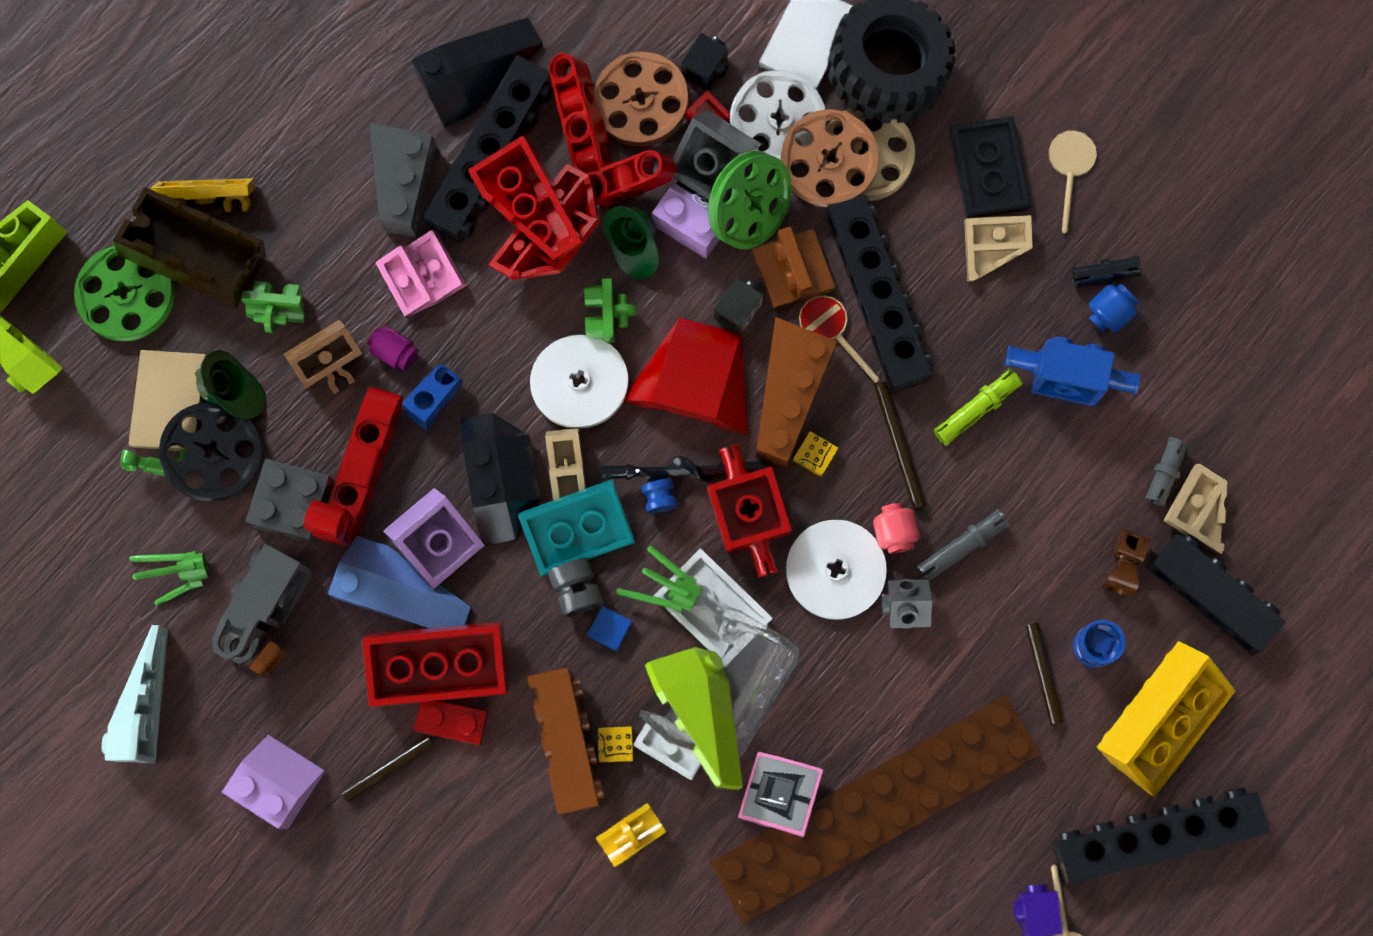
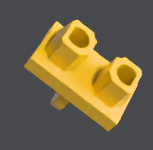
[596,803,666,867]

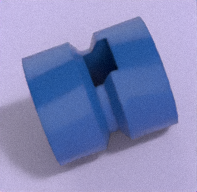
[1072,620,1126,668]

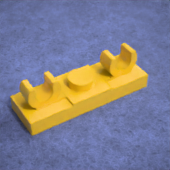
[150,178,255,212]

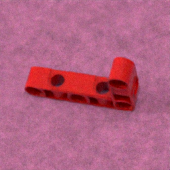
[549,53,676,207]
[304,386,403,548]

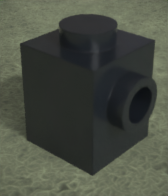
[681,33,730,91]

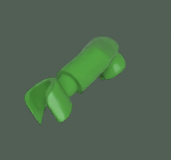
[120,449,186,476]

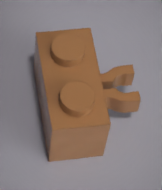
[284,320,362,394]

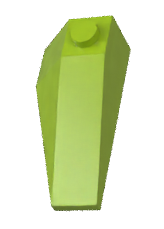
[0,315,63,394]
[645,647,743,790]

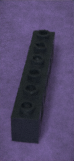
[423,55,554,244]
[826,195,934,394]
[1051,787,1270,884]

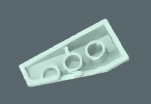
[102,625,168,763]

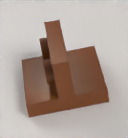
[752,226,835,311]

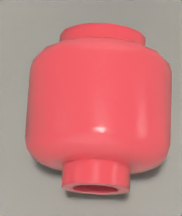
[873,503,920,554]

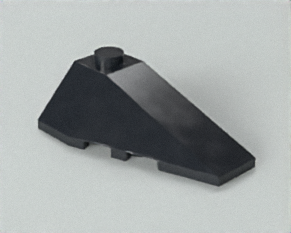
[411,17,543,127]

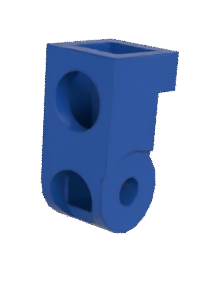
[402,364,463,431]

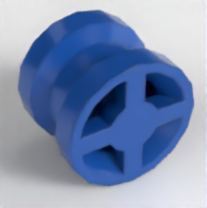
[641,479,679,514]

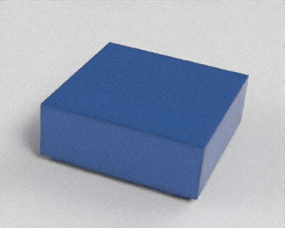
[587,606,632,652]

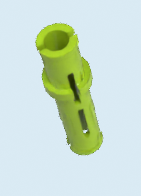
[933,369,1023,447]

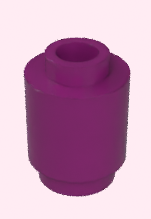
[368,326,419,371]

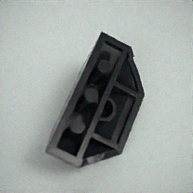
[461,413,541,547]

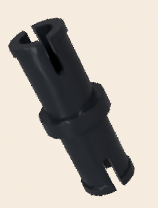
[1072,256,1142,288]

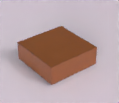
[249,641,287,677]

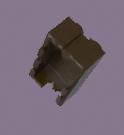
[112,187,266,309]

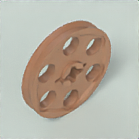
[593,52,689,147]
[781,109,879,207]

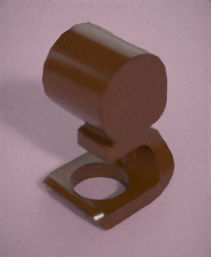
[1101,529,1150,597]

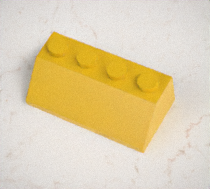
[1097,641,1235,797]

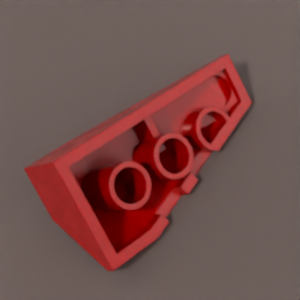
[468,136,583,261]

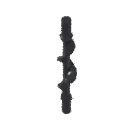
[601,456,767,482]

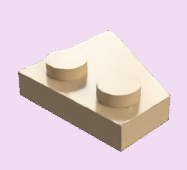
[964,216,1033,282]
[1163,464,1227,555]

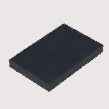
[949,116,1031,218]

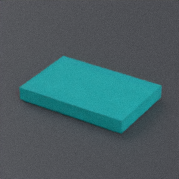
[518,479,635,577]

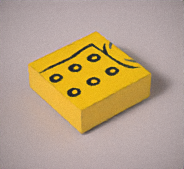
[793,431,838,477]
[598,727,633,763]

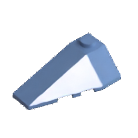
[328,536,471,629]

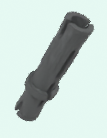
[916,509,1010,582]

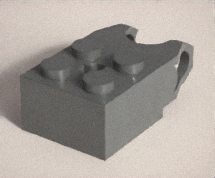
[212,544,314,665]

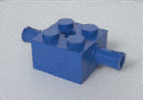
[1004,337,1141,407]

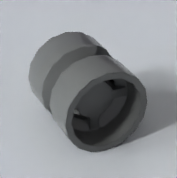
[547,558,604,618]

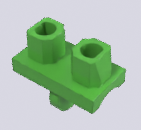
[584,279,637,344]
[241,281,306,333]

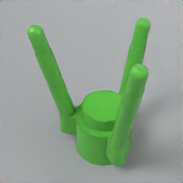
[616,546,702,613]
[129,551,210,606]

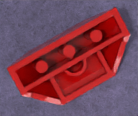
[488,164,600,280]

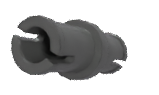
[1144,437,1189,506]

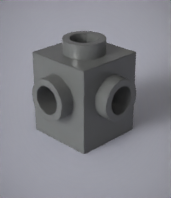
[881,579,932,629]

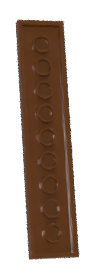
[710,695,1041,924]

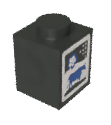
[714,278,763,334]

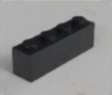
[1146,533,1286,656]

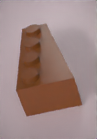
[756,317,837,469]
[527,667,605,815]

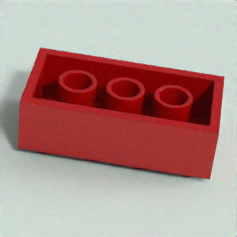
[362,621,509,707]

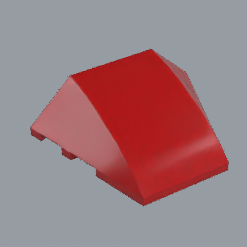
[623,317,747,436]

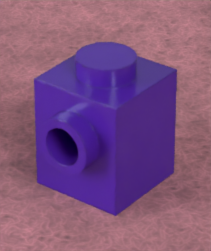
[1013,884,1062,936]

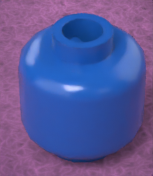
[1089,284,1139,333]

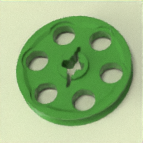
[708,151,792,249]
[74,246,175,341]

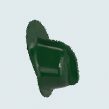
[603,206,660,279]
[195,350,265,420]

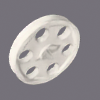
[730,70,826,166]

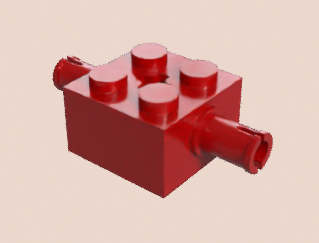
[707,444,792,578]

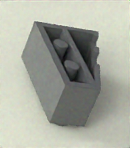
[369,123,438,238]

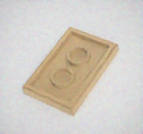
[128,350,206,451]

